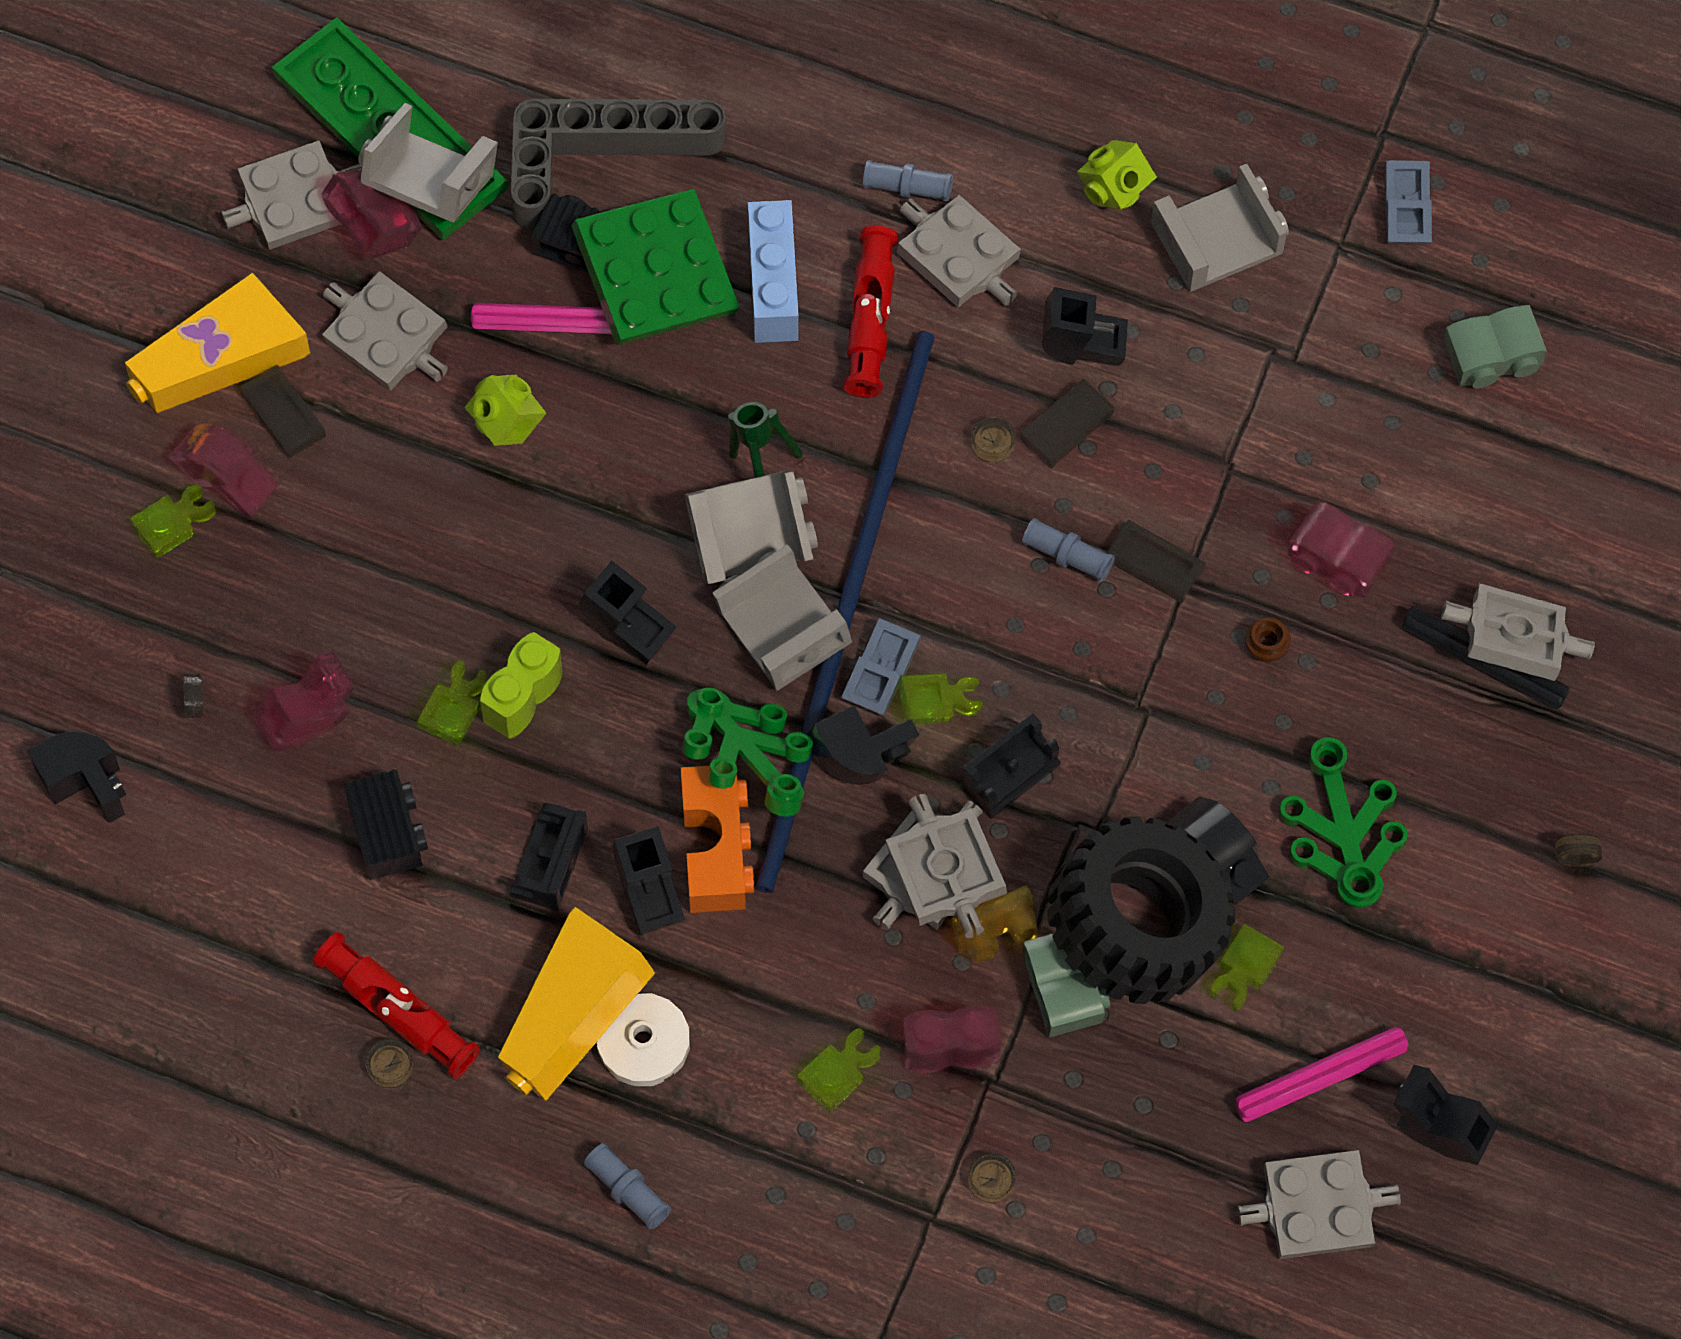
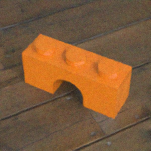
[681,766,754,913]

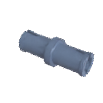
[863,160,953,201]
[1022,518,1115,582]
[584,1143,671,1229]

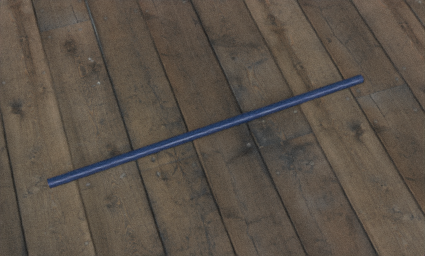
[755,331,935,893]

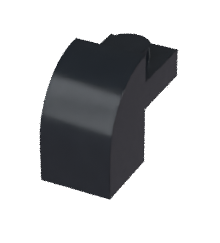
[1042,287,1128,366]
[579,560,676,665]
[806,705,919,785]
[27,731,126,823]
[1165,796,1270,905]
[613,826,685,935]
[1393,1065,1498,1165]

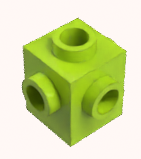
[1077,140,1157,210]
[465,375,546,446]

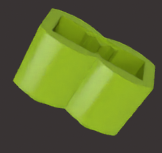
[480,632,563,739]

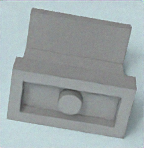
[359,103,498,223]
[1151,164,1289,292]
[684,470,818,584]
[713,545,852,691]

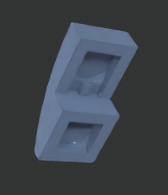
[1385,160,1432,244]
[841,618,922,716]

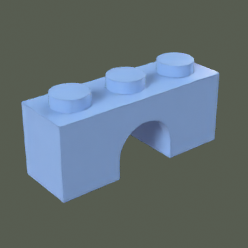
[748,200,798,343]

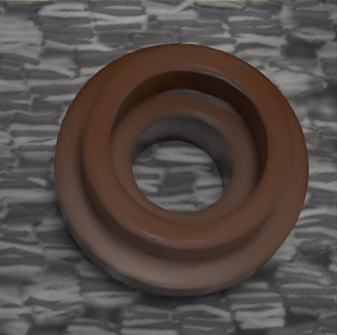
[1245,617,1291,662]

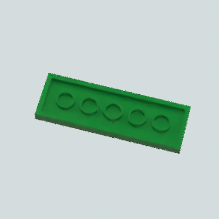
[272,17,508,240]

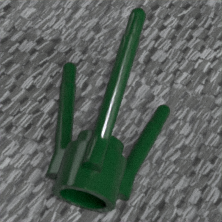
[728,402,803,477]

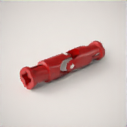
[843,225,898,398]
[313,932,481,1080]

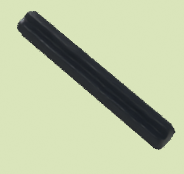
[1402,606,1570,709]

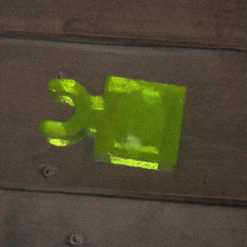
[130,484,216,559]
[417,660,487,746]
[899,673,983,725]
[1210,924,1285,1012]
[797,1028,881,1113]

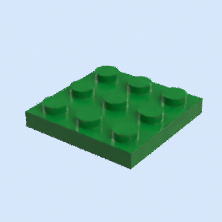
[571,189,740,346]

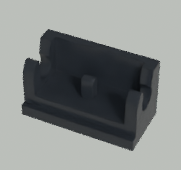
[961,713,1061,819]
[510,803,588,911]

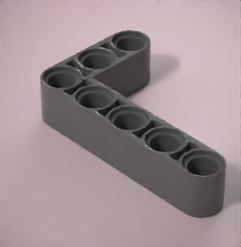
[511,99,726,230]

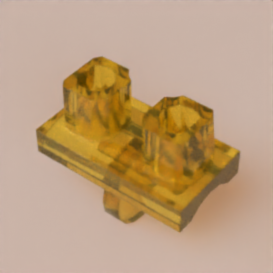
[951,885,1038,963]

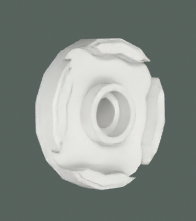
[597,993,690,1086]

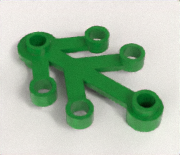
[682,688,813,817]
[1279,737,1408,908]

